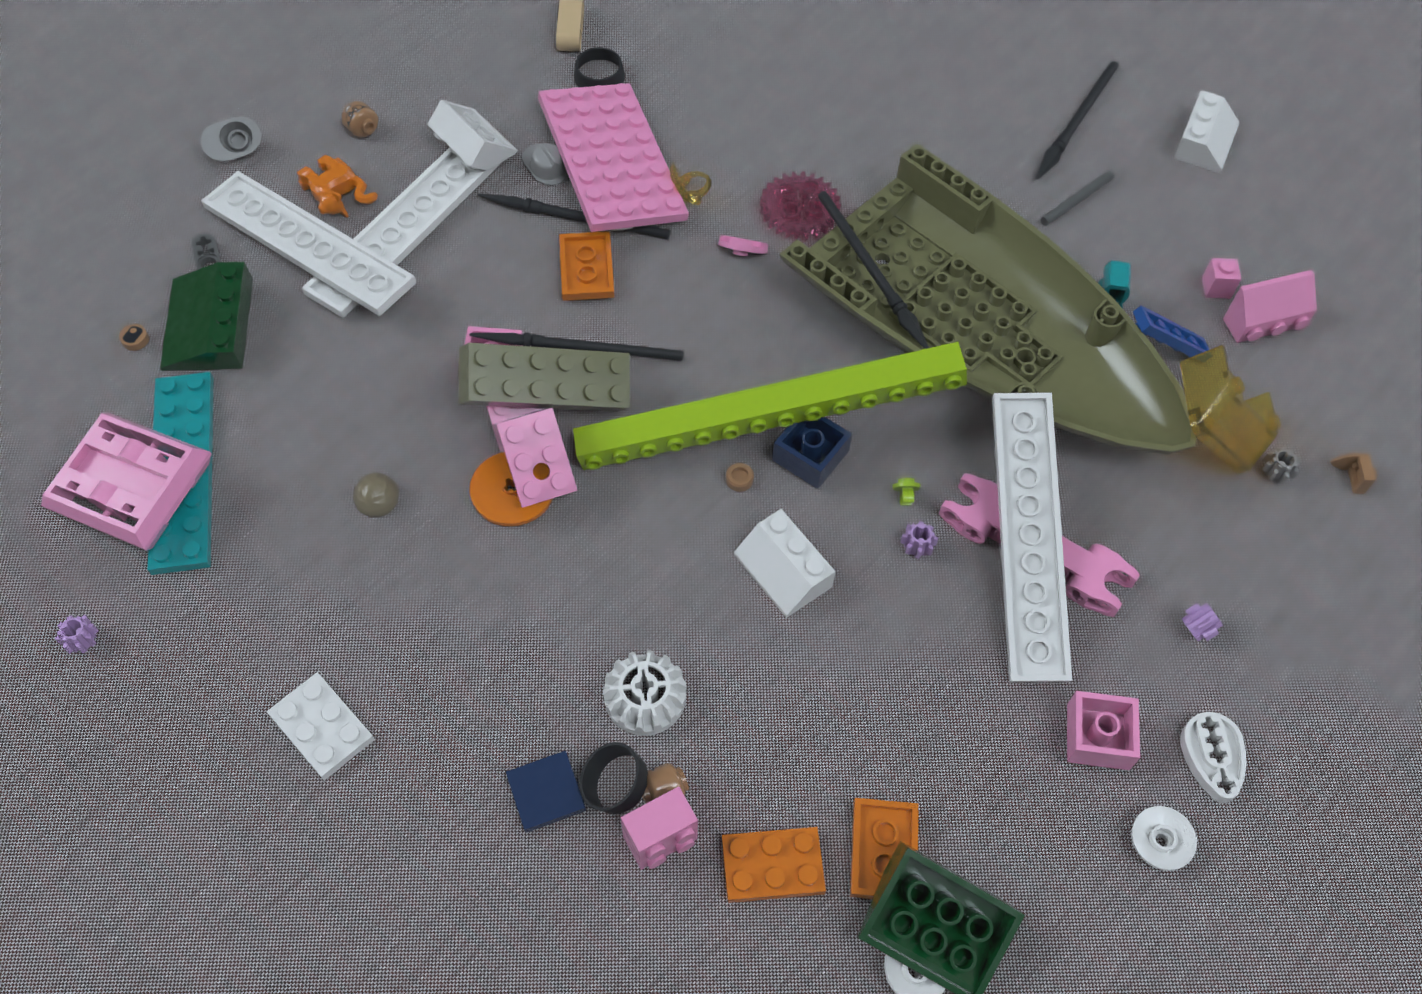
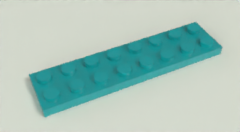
[147,372,214,575]

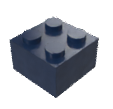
[772,417,852,489]

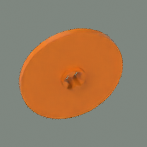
[470,452,553,526]

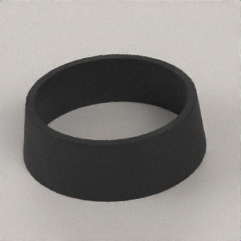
[574,47,625,88]
[580,742,648,814]

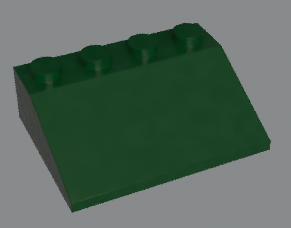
[160,261,253,371]
[857,841,1025,994]

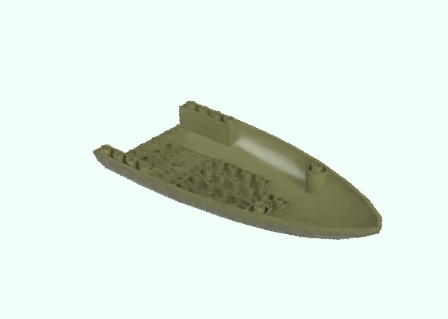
[779,143,1198,455]

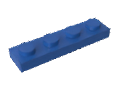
[1133,305,1214,363]

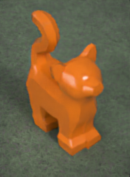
[297,155,378,218]

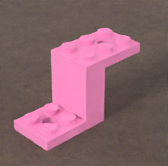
[486,406,578,508]

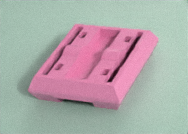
[41,413,212,551]

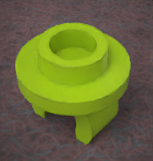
[892,478,921,506]

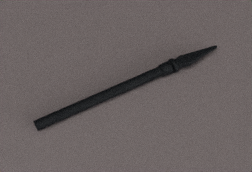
[1036,61,1119,180]
[818,191,929,349]
[478,193,671,240]
[469,332,684,361]

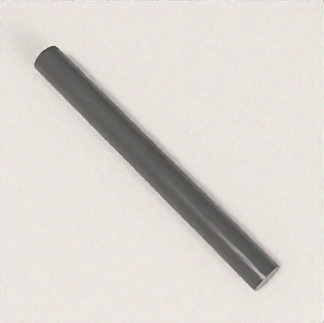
[1041,170,1115,226]

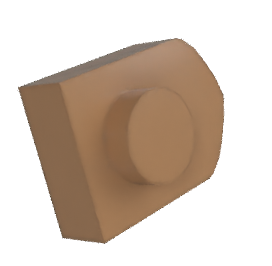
[1330,452,1377,494]

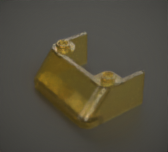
[1179,345,1282,474]

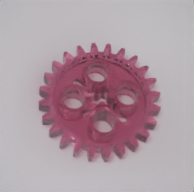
[760,171,841,240]

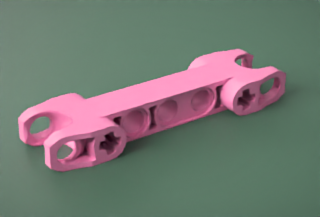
[939,473,1140,617]

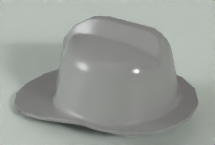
[200,116,262,161]
[522,143,569,185]

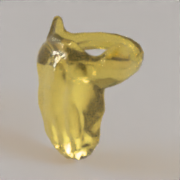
[670,161,712,205]

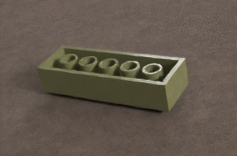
[459,342,630,412]

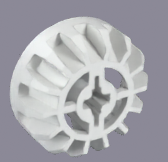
[603,650,686,736]

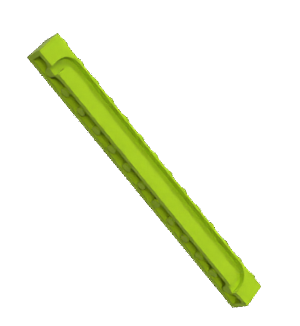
[573,342,967,470]

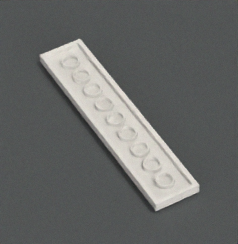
[302,149,502,318]
[201,171,417,316]
[992,393,1072,683]

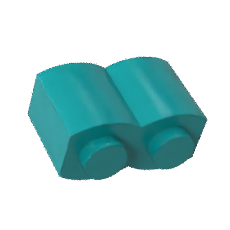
[1098,260,1131,309]

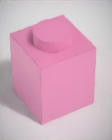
[1202,258,1241,299]

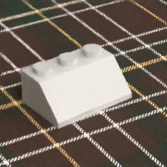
[1174,90,1239,173]
[427,99,517,171]
[734,509,836,618]

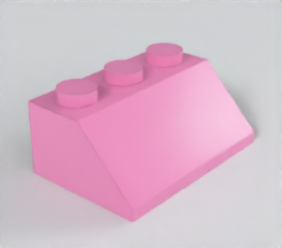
[1223,270,1317,343]

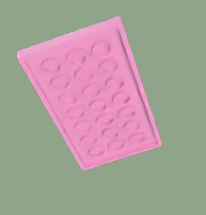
[538,83,689,232]

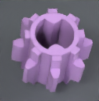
[900,521,938,559]
[1181,603,1223,641]
[55,615,99,654]

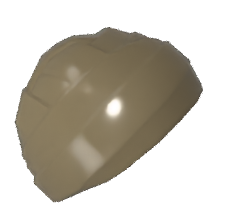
[353,472,399,518]

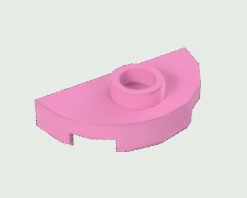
[718,235,769,256]

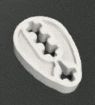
[1180,712,1246,803]

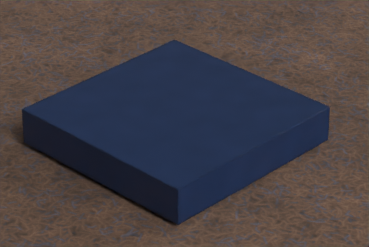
[506,750,586,833]

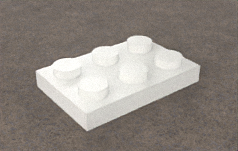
[266,672,375,781]

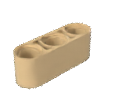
[556,0,584,51]

